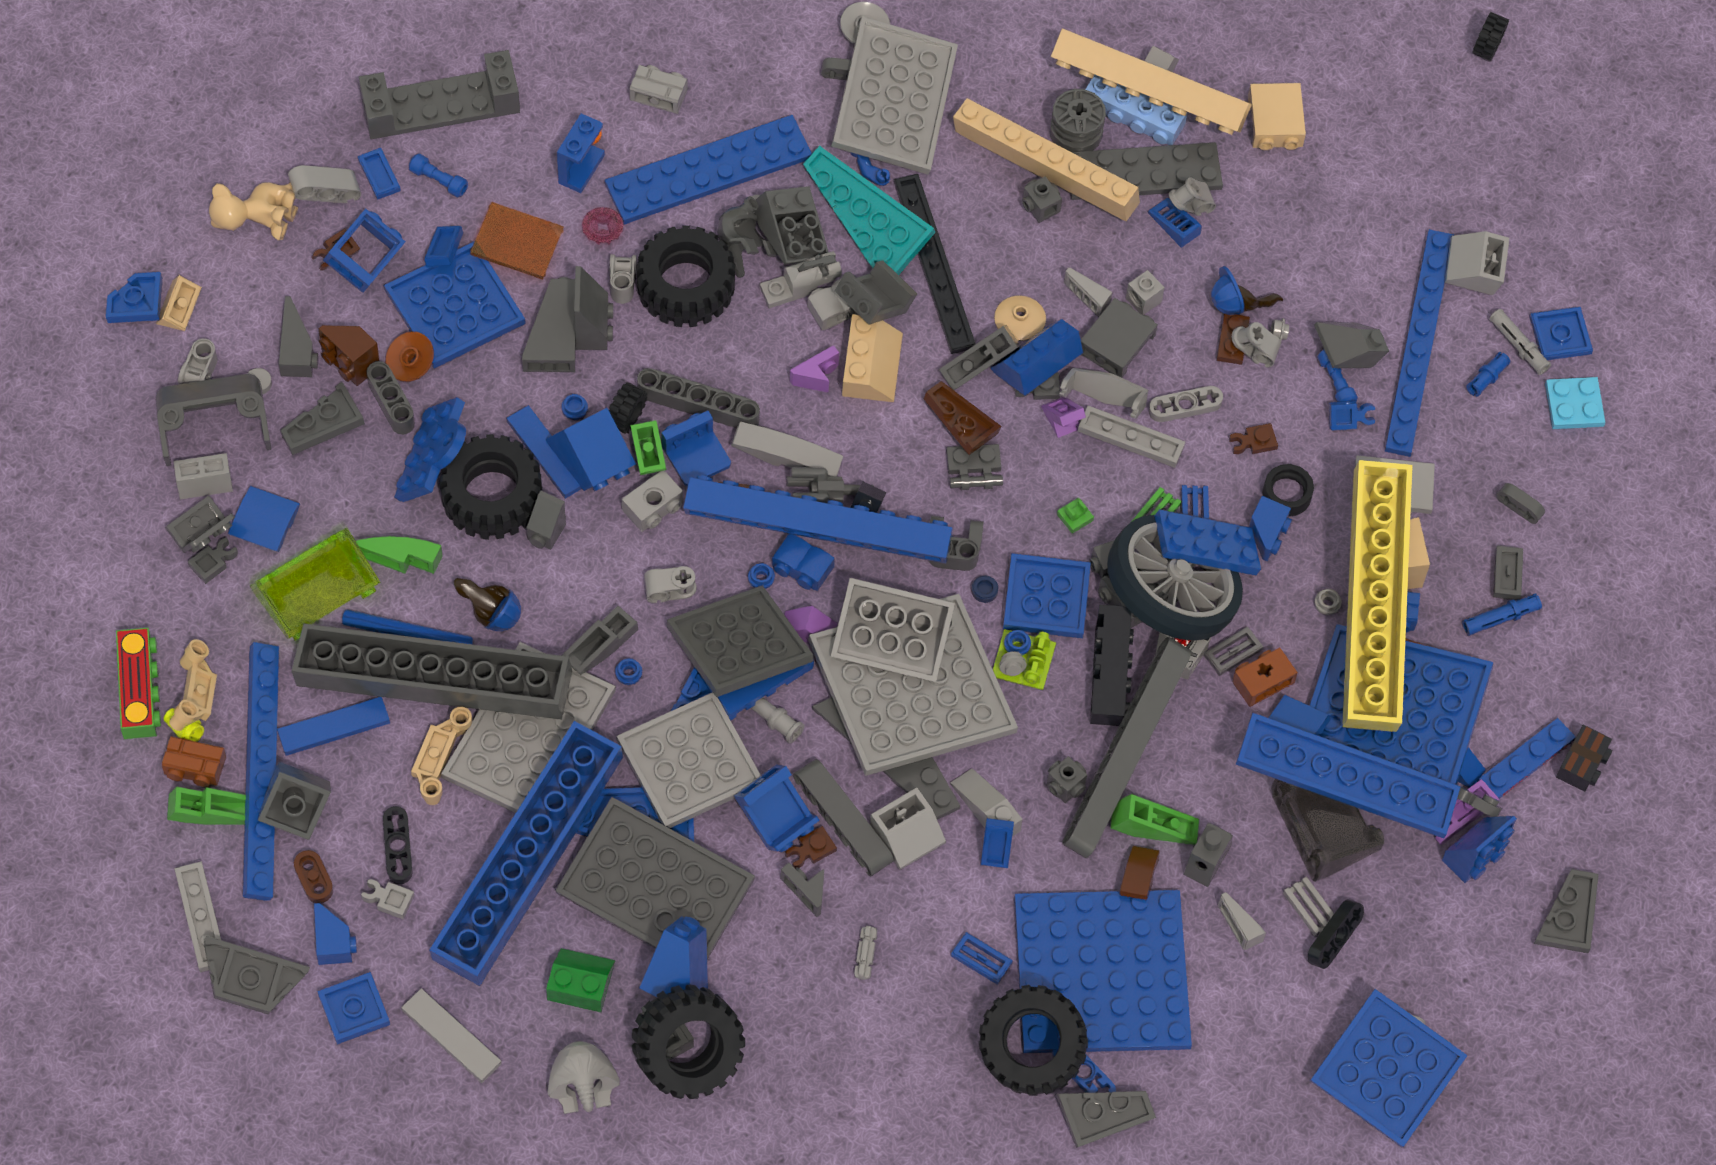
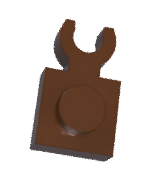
[311,228,360,271]
[1229,423,1278,454]
[785,826,837,869]

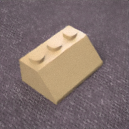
[842,314,903,402]

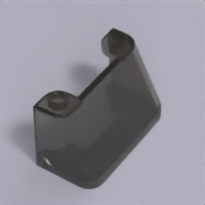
[1271,779,1384,882]

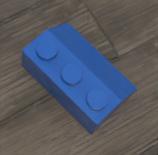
[991,319,1083,396]

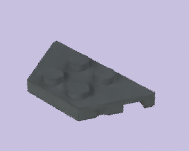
[204,936,310,1014]

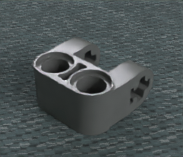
[928,515,984,571]

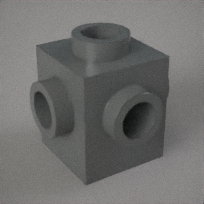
[1022,176,1062,223]
[1047,756,1087,804]

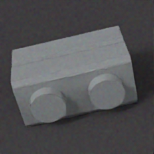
[630,65,688,114]

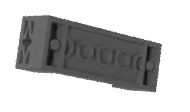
[359,50,520,140]

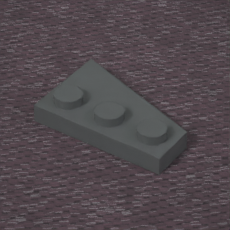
[280,382,365,455]

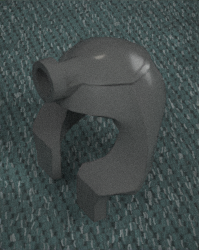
[717,196,778,278]

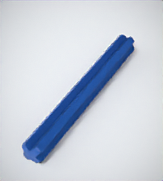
[342,609,473,645]

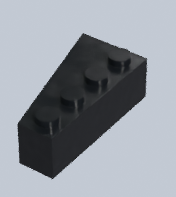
[1090,604,1134,726]

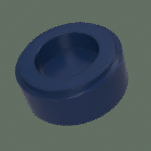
[972,576,999,603]

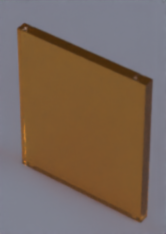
[470,202,564,280]

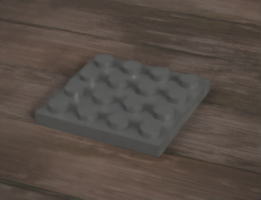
[667,585,813,697]

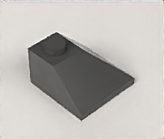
[1314,322,1389,368]

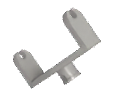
[1059,368,1148,419]

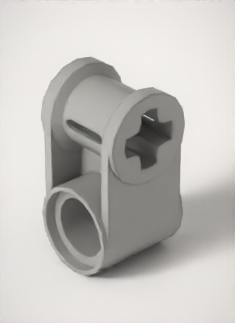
[1169,177,1216,216]
[610,254,637,304]
[1232,322,1281,367]
[178,338,218,384]
[644,566,697,603]

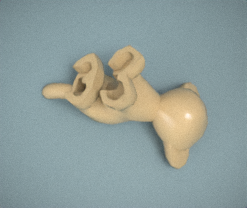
[209,182,298,241]

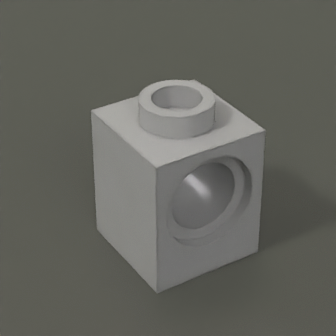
[1126,270,1165,315]

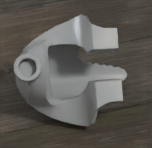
[548,1041,620,1114]

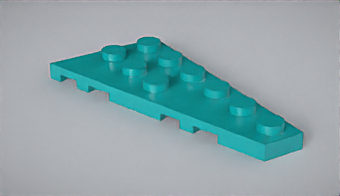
[803,145,936,275]

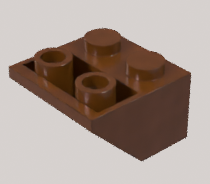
[318,325,380,386]

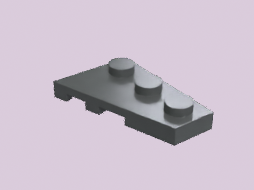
[1534,869,1599,953]
[1056,1091,1156,1148]

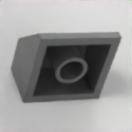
[258,762,331,840]

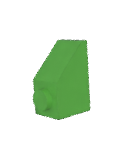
[630,420,666,475]

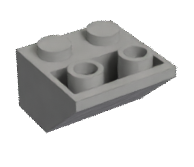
[1445,231,1509,296]
[870,788,946,870]

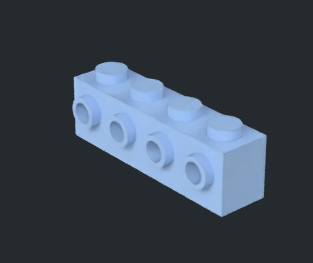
[1085,75,1188,145]

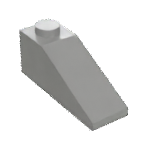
[950,769,1023,837]

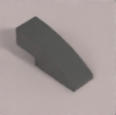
[561,606,638,675]

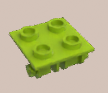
[993,629,1056,690]

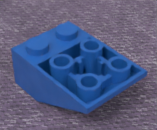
[1442,816,1517,883]

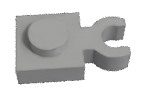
[361,879,414,919]

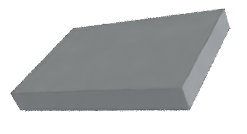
[1355,455,1435,514]

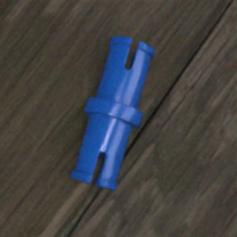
[1466,352,1511,397]

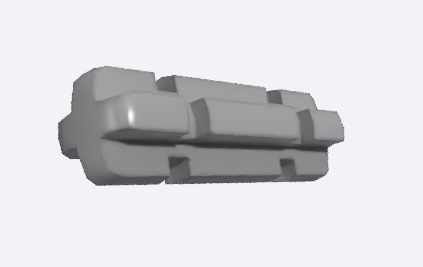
[854,926,878,980]

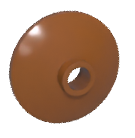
[386,332,434,382]

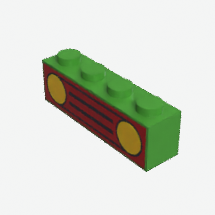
[116,628,161,739]

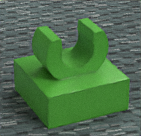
[1057,497,1094,534]

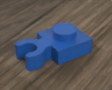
[1329,401,1375,430]

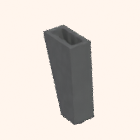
[522,277,576,372]

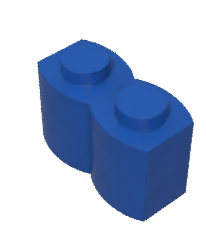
[772,534,835,591]

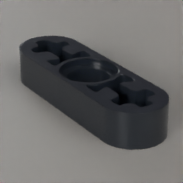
[383,806,413,884]
[1308,899,1364,969]

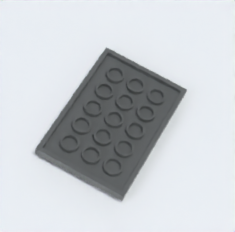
[555,797,755,960]

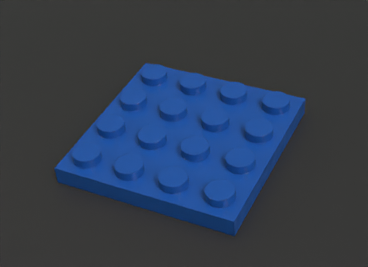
[384,241,526,369]
[1310,989,1468,1148]

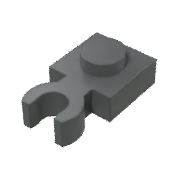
[1015,372,1060,400]
[188,538,238,584]
[1457,787,1503,817]

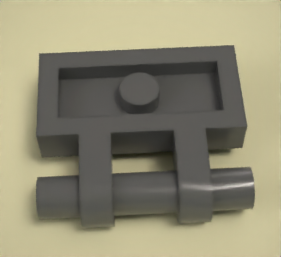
[946,444,1003,490]

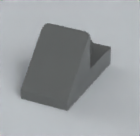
[780,863,824,917]

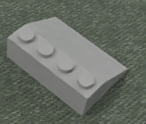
[831,578,955,682]

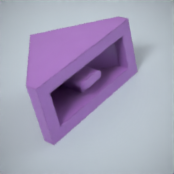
[785,606,837,643]

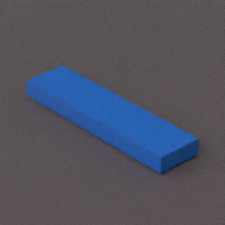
[507,405,582,499]
[277,697,390,756]

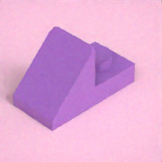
[790,345,839,392]
[1041,397,1086,438]

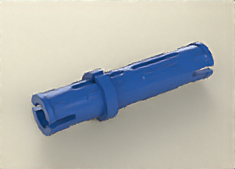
[1462,593,1542,636]

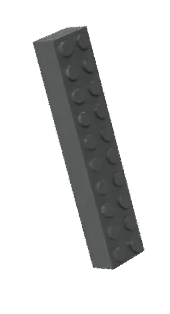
[291,623,572,720]

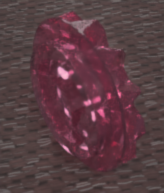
[582,207,623,245]

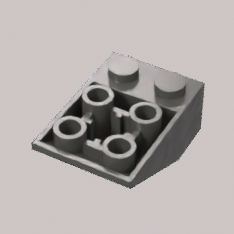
[754,186,828,264]

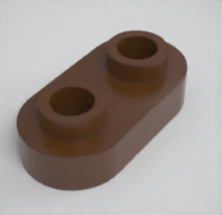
[294,850,333,903]

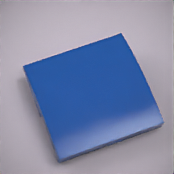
[228,486,300,552]

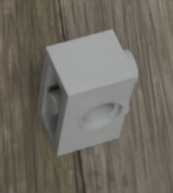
[622,471,683,532]

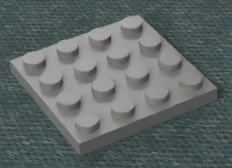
[616,692,761,829]

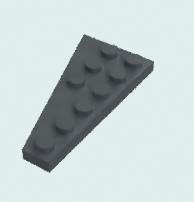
[812,697,960,820]

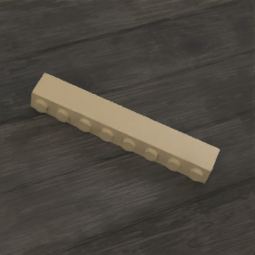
[1051,28,1252,135]
[953,98,1140,221]

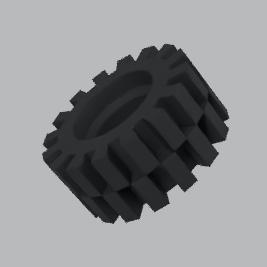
[1472,12,1509,61]
[609,382,648,434]

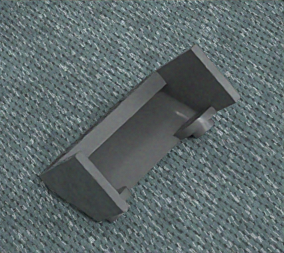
[156,374,272,466]

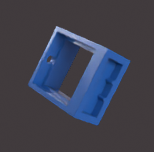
[323,208,406,293]

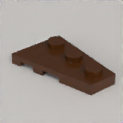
[923,381,1002,455]

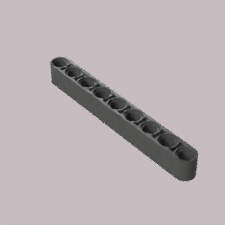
[1062,637,1192,858]

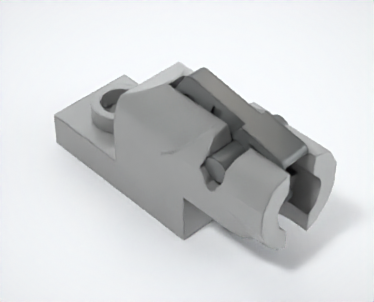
[760,251,842,308]

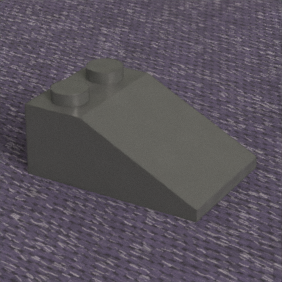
[574,266,614,350]

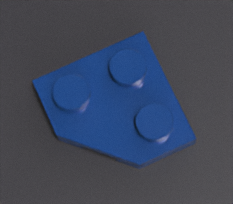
[106,272,163,323]

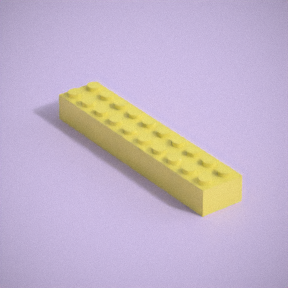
[1342,460,1412,732]

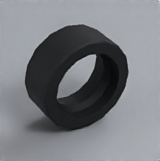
[1262,464,1314,516]

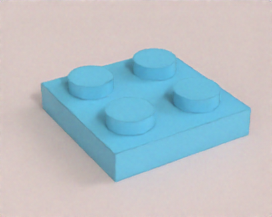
[1545,377,1605,429]

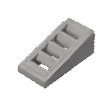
[1064,267,1112,317]
[1218,892,1266,950]

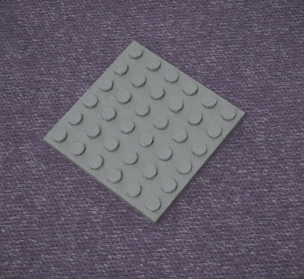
[808,594,1018,776]

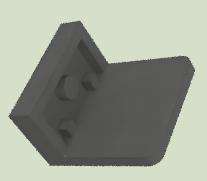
[165,496,235,553]

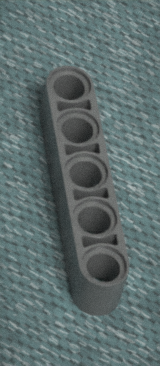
[637,368,760,428]
[793,759,894,877]

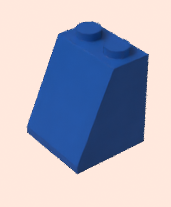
[546,408,636,492]
[639,916,708,997]

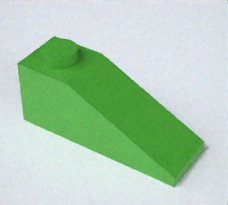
[1110,794,1199,845]

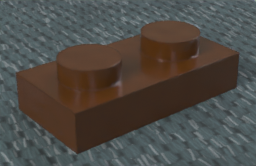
[1216,314,1250,365]

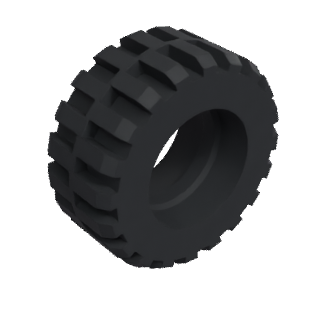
[637,225,735,327]
[440,434,542,540]
[632,985,745,1099]
[979,985,1088,1096]

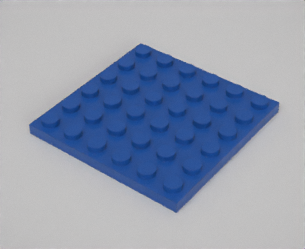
[1310,624,1493,785]
[1014,890,1192,1053]

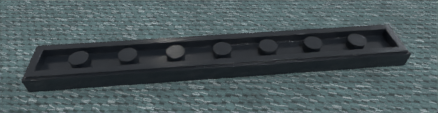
[894,174,976,354]

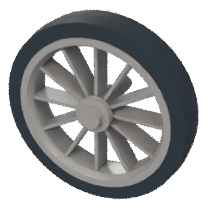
[1107,515,1243,641]

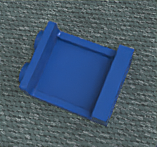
[557,113,605,193]
[734,764,819,852]

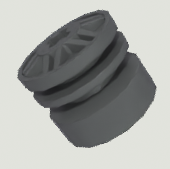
[1050,89,1106,152]

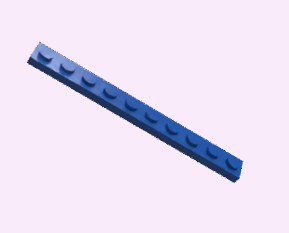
[1385,229,1454,457]
[243,642,279,901]

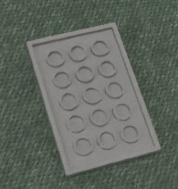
[831,16,958,175]
[441,642,616,813]

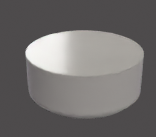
[247,368,272,394]

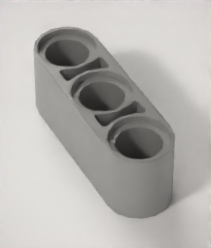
[288,165,361,203]

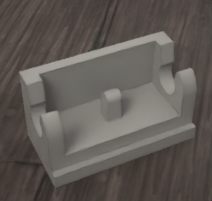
[174,453,233,500]

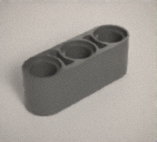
[367,361,415,435]

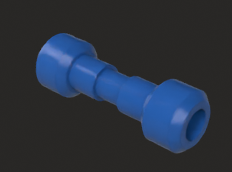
[409,153,468,198]
[1317,349,1358,402]

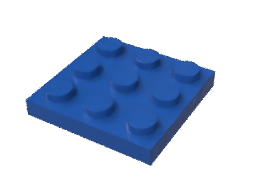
[1003,553,1091,639]

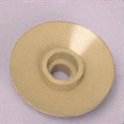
[994,296,1046,341]

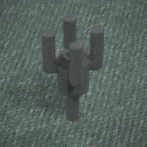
[786,467,874,503]

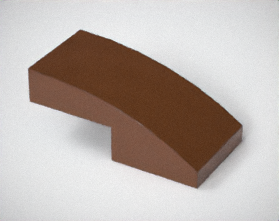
[1120,846,1160,900]

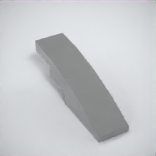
[731,422,843,477]

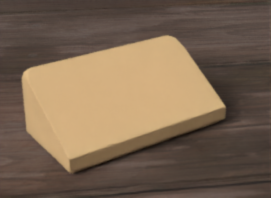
[156,275,202,331]

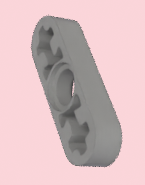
[1149,386,1223,422]

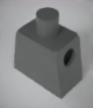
[1184,823,1233,887]

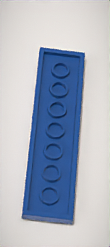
[605,115,812,224]
[1236,713,1461,838]

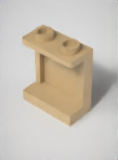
[1248,83,1306,150]

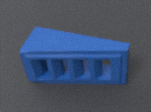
[1148,198,1202,248]

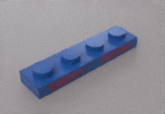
[1478,718,1576,799]

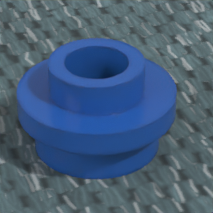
[748,563,775,589]
[1004,630,1031,656]
[615,658,642,685]

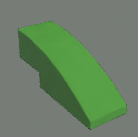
[355,536,443,574]
[167,787,246,825]

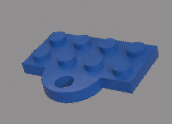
[394,397,466,502]

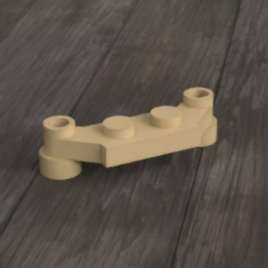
[169,639,217,731]
[411,707,472,805]

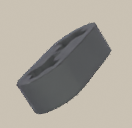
[821,58,851,80]
[1497,483,1545,524]

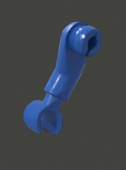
[850,152,890,186]

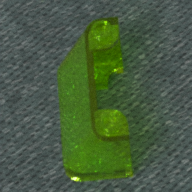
[249,528,381,641]

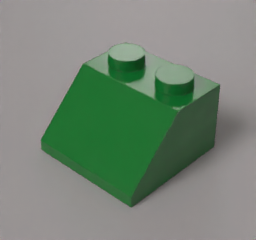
[546,948,615,1013]

